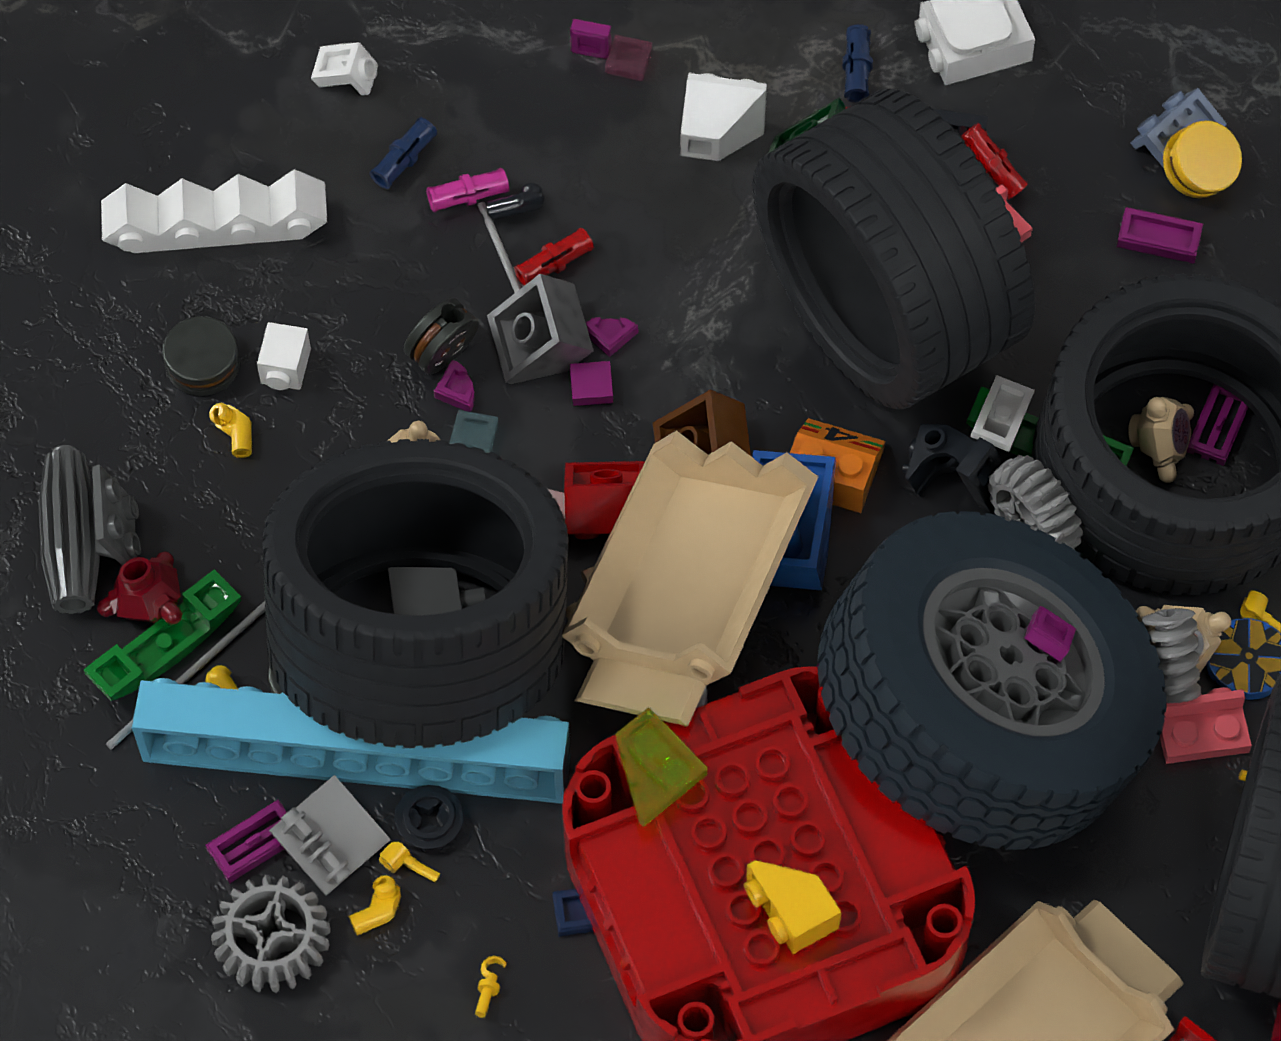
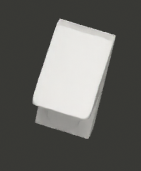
[970,375,1035,452]

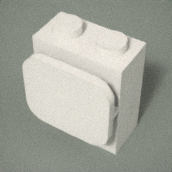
[915,0,1035,86]

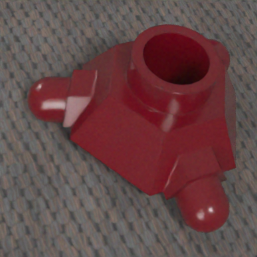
[97,551,182,624]

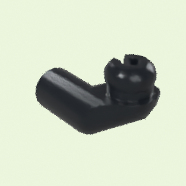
[487,183,545,220]

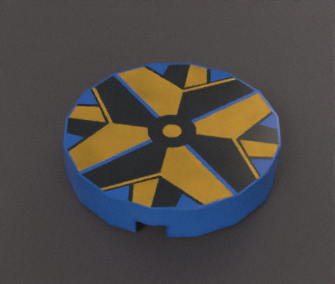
[1206,618,1281,700]

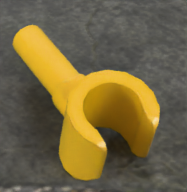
[1240,591,1281,633]
[379,842,440,882]

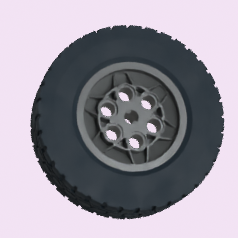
[817,511,1166,850]

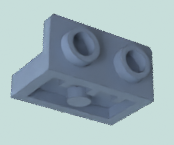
[1131,88,1227,168]

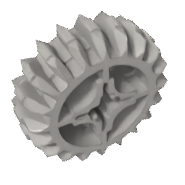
[987,455,1083,550]
[211,875,331,993]

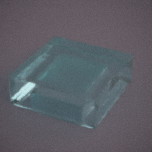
[449,410,498,453]

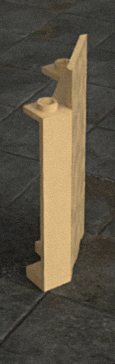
[562,430,818,726]
[887,899,1183,1041]

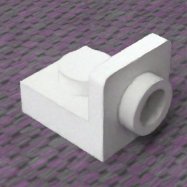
[311,42,378,95]

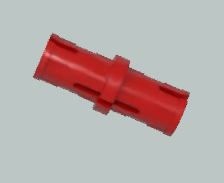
[961,122,1028,200]
[514,228,594,286]

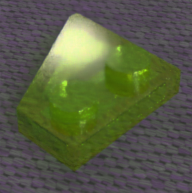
[616,707,707,827]

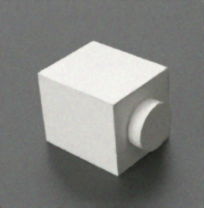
[257,322,311,390]

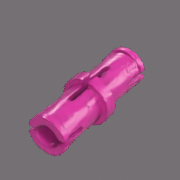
[426,168,509,212]

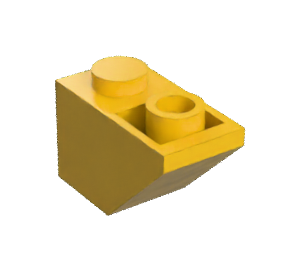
[744,860,841,954]

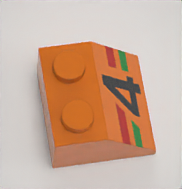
[790,418,886,513]

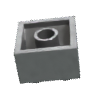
[487,274,594,384]

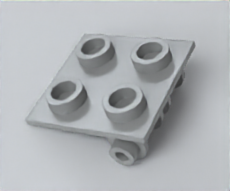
[269,775,391,896]

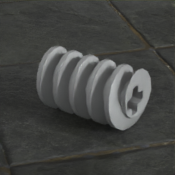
[1142,608,1201,703]

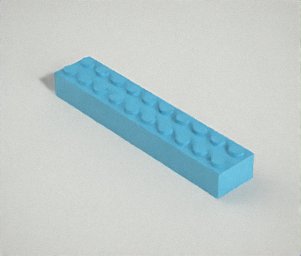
[132,678,571,804]

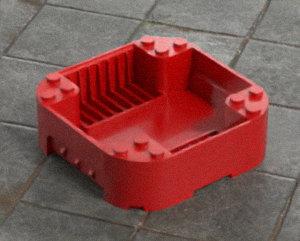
[562,666,975,1041]

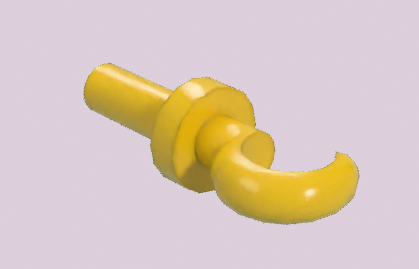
[475,956,506,1018]

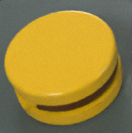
[1163,121,1242,198]

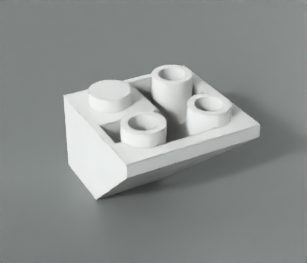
[681,73,767,161]

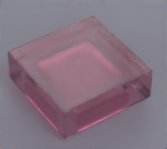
[605,35,652,81]

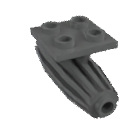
[38,445,141,614]

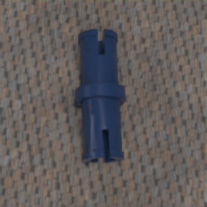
[842,24,873,103]
[370,117,437,189]

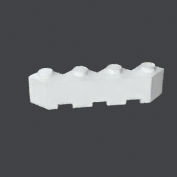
[101,169,327,253]

